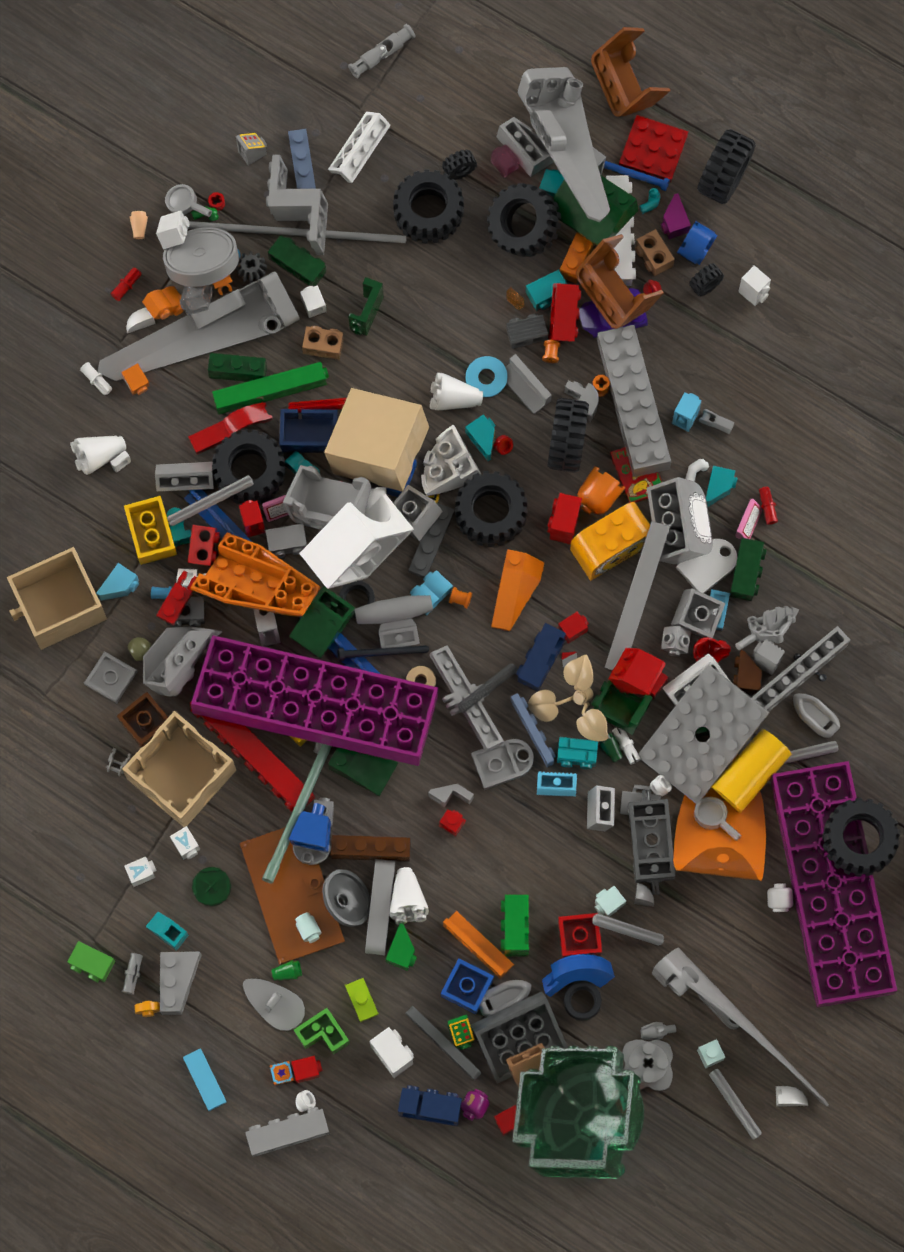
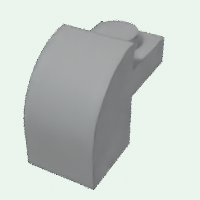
[564,380,599,422]

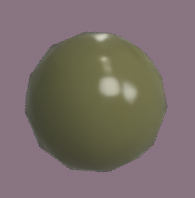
[127,637,151,661]

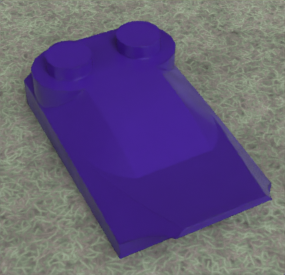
[579,288,648,338]

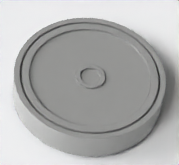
[163,227,239,287]

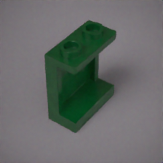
[348,277,384,336]
[591,680,653,735]

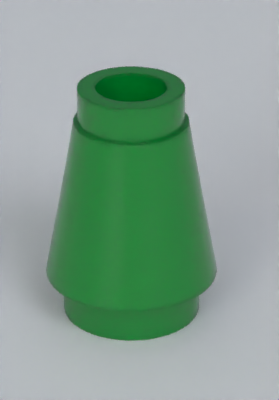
[272,960,302,981]

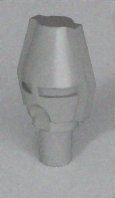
[641,1022,676,1041]

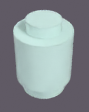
[295,912,322,943]

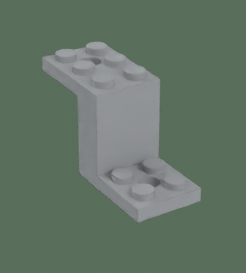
[266,155,328,255]

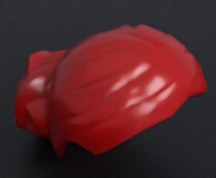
[693,637,731,663]

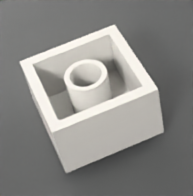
[370,1027,414,1078]

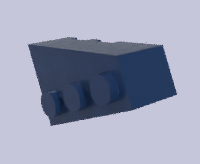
[516,623,566,692]

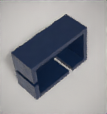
[280,409,338,453]
[398,1085,462,1127]

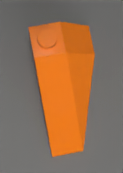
[491,549,544,631]

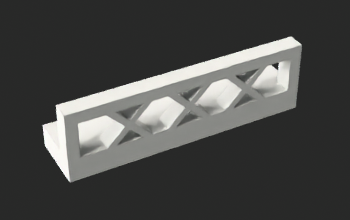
[328,112,390,183]

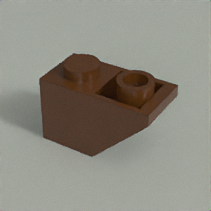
[733,650,762,694]

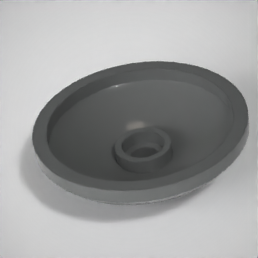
[322,869,371,927]

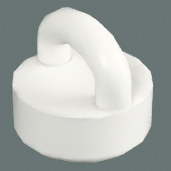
[650,775,672,796]
[296,1090,316,1112]

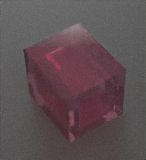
[491,144,519,178]

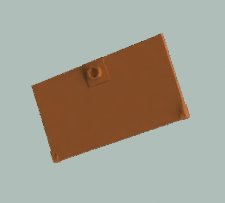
[239,827,345,965]

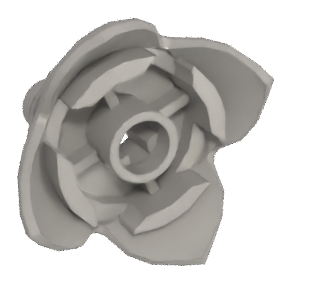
[622,1039,673,1091]

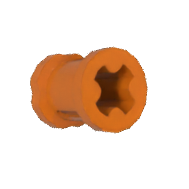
[542,340,561,363]
[593,375,610,397]
[449,587,472,609]

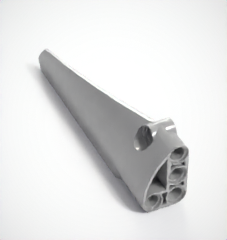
[518,67,610,222]
[97,272,300,381]
[652,948,829,1107]

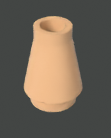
[130,211,148,239]

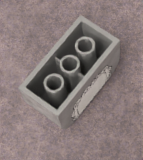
[647,477,713,564]

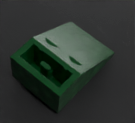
[289,586,355,659]

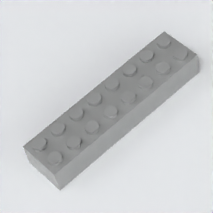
[597,325,671,477]

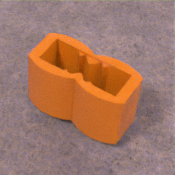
[142,286,187,320]

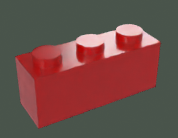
[549,283,581,342]

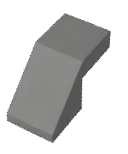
[428,784,474,807]

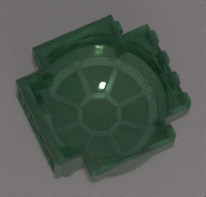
[513,1046,644,1179]

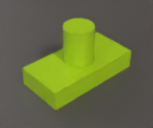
[345,978,379,1023]

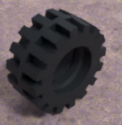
[442,149,477,180]
[689,263,724,297]

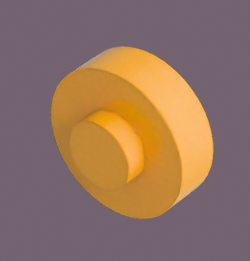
[134,1001,160,1017]

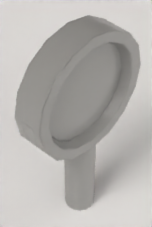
[165,184,212,217]
[694,797,741,841]

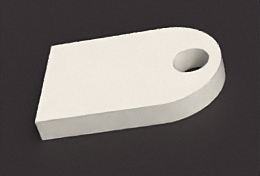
[676,539,737,593]

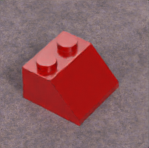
[608,648,666,695]

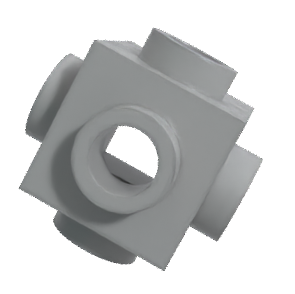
[661,626,691,657]

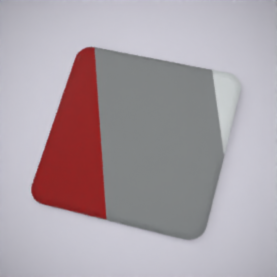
[561,651,577,668]

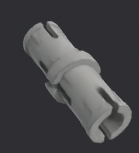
[121,953,143,995]

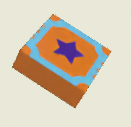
[270,1061,294,1086]

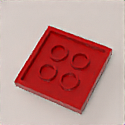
[619,115,689,182]

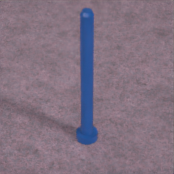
[604,161,670,191]

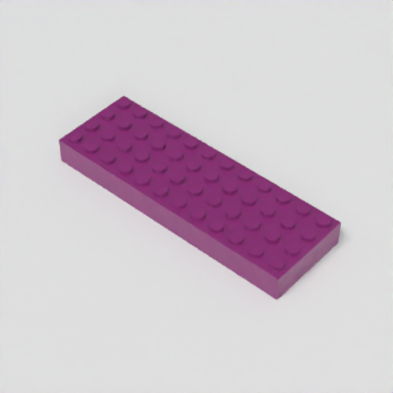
[191,635,438,766]
[770,761,897,1008]

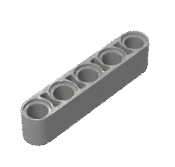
[365,859,395,955]

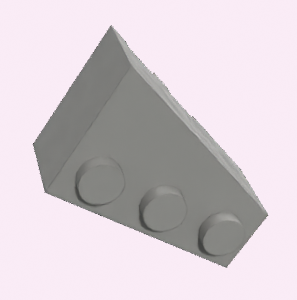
[497,117,554,177]
[160,952,202,1015]

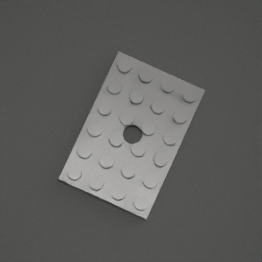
[638,664,770,804]

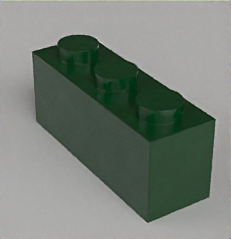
[268,235,326,287]
[208,353,267,382]
[729,538,767,601]

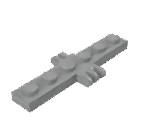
[429,646,504,752]

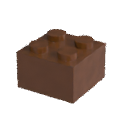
[117,692,168,748]

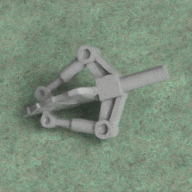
[735,606,799,650]

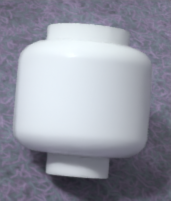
[767,883,793,912]

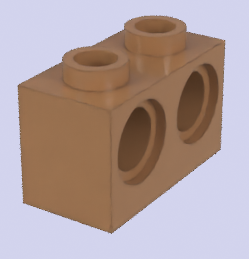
[635,229,675,276]
[302,326,344,360]

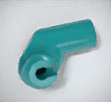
[639,188,661,214]

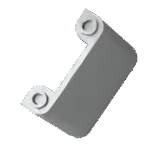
[283,465,371,530]

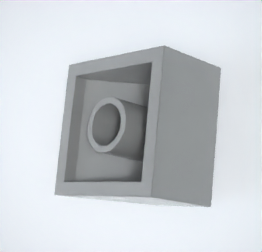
[671,588,726,638]

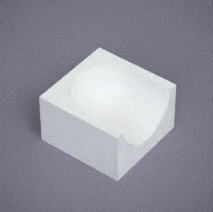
[299,495,414,589]

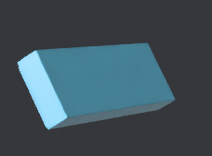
[183,1048,227,1111]

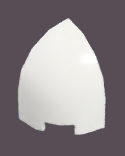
[126,307,155,334]
[776,1086,808,1106]

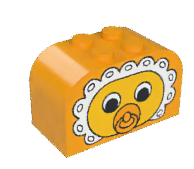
[570,502,650,581]

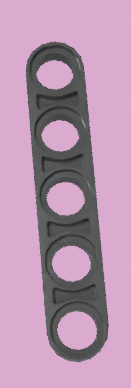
[405,1006,482,1081]

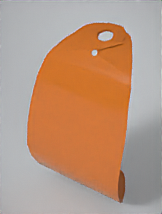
[673,754,766,881]

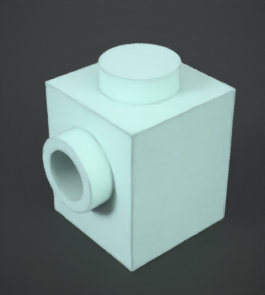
[595,886,626,917]

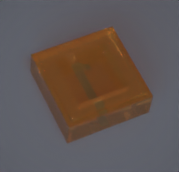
[506,287,524,310]

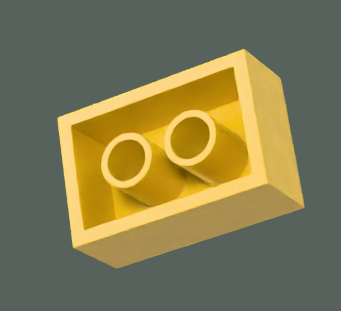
[124,496,177,565]

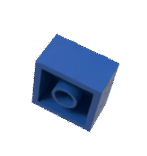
[441,958,494,1015]

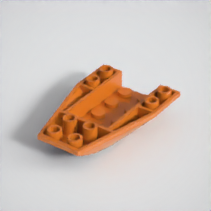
[190,532,320,616]

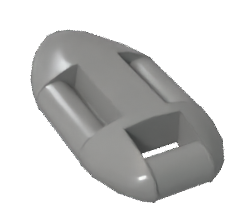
[793,693,840,738]
[479,980,532,1017]

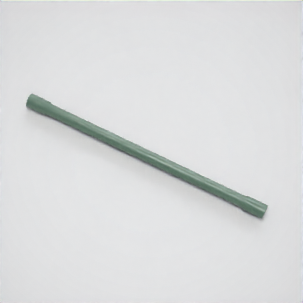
[262,744,332,884]

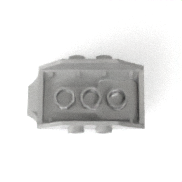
[143,626,222,696]

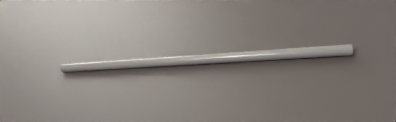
[188,221,406,243]

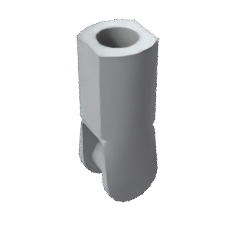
[699,409,735,434]

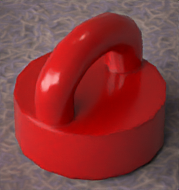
[643,280,662,295]
[493,435,513,455]

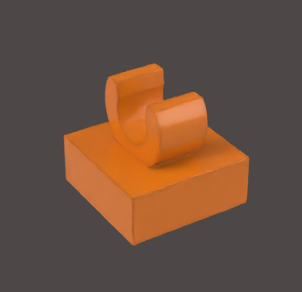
[212,275,232,295]

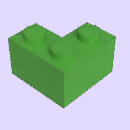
[294,1008,350,1055]

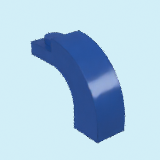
[542,954,615,997]

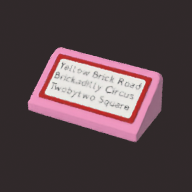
[262,495,289,522]
[735,499,762,539]

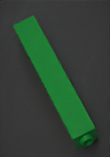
[212,362,329,415]

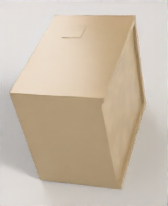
[7,547,107,650]

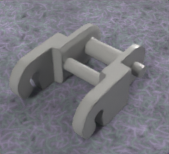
[106,748,131,776]

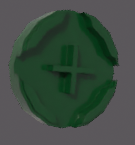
[192,867,231,907]

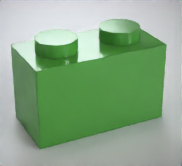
[67,941,115,983]

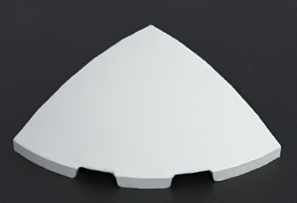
[421,425,481,496]

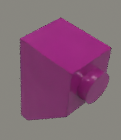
[661,193,691,239]

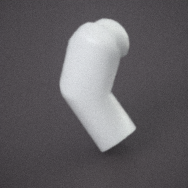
[686,459,709,481]

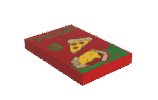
[610,447,662,503]

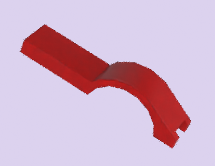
[188,402,273,455]

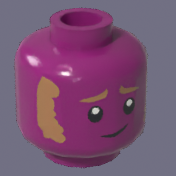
[461,1089,490,1121]

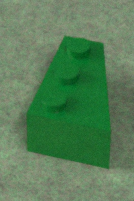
[501,895,529,957]

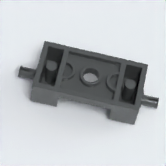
[627,790,675,895]

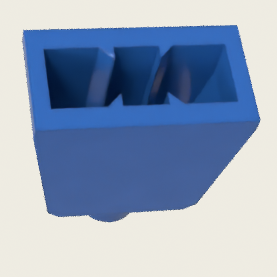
[289,803,331,852]

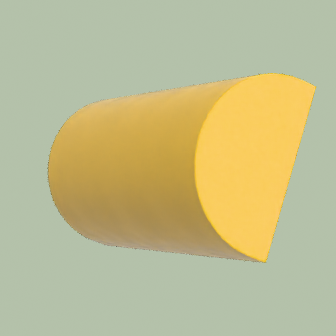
[712,729,792,813]

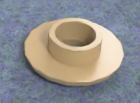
[406,666,436,687]

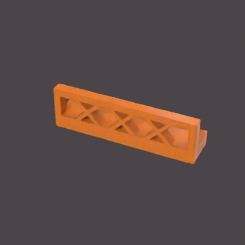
[443,911,514,979]

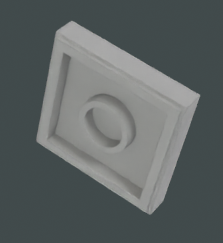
[84,651,137,704]

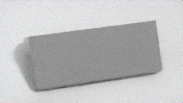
[505,354,552,414]

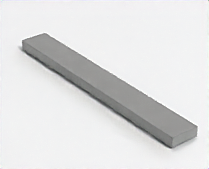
[605,521,670,670]

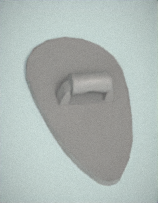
[243,979,305,1031]

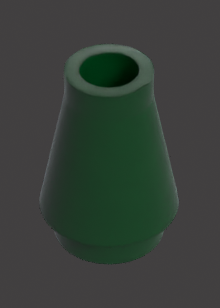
[599,733,623,763]

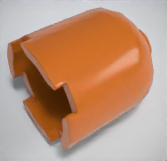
[577,466,625,515]

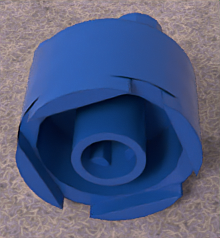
[677,221,717,265]

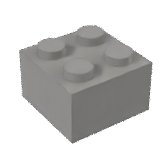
[393,485,443,541]

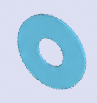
[465,356,508,397]

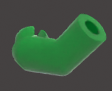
[191,206,219,221]

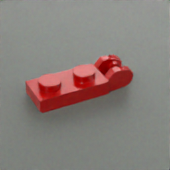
[156,571,197,626]

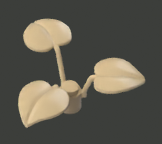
[528,655,608,741]

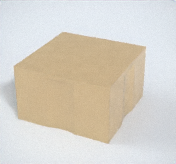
[324,388,429,492]
[122,711,236,827]

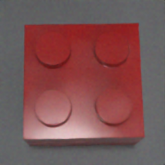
[547,493,582,544]
[558,913,602,958]

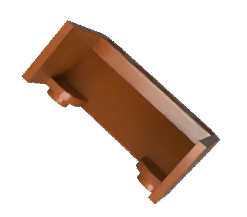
[591,27,670,117]
[576,234,664,329]

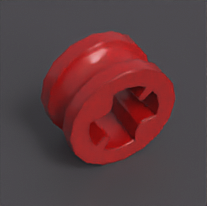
[208,192,225,211]

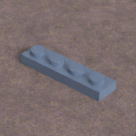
[288,129,316,189]
[511,693,556,767]

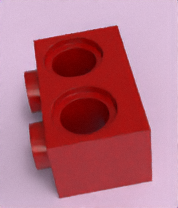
[239,500,266,538]
[188,525,220,566]

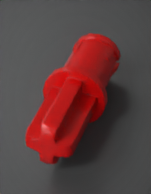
[110,268,142,301]
[759,487,778,525]

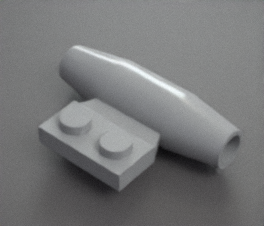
[355,595,433,648]

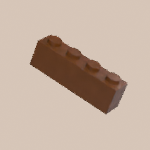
[331,835,411,861]

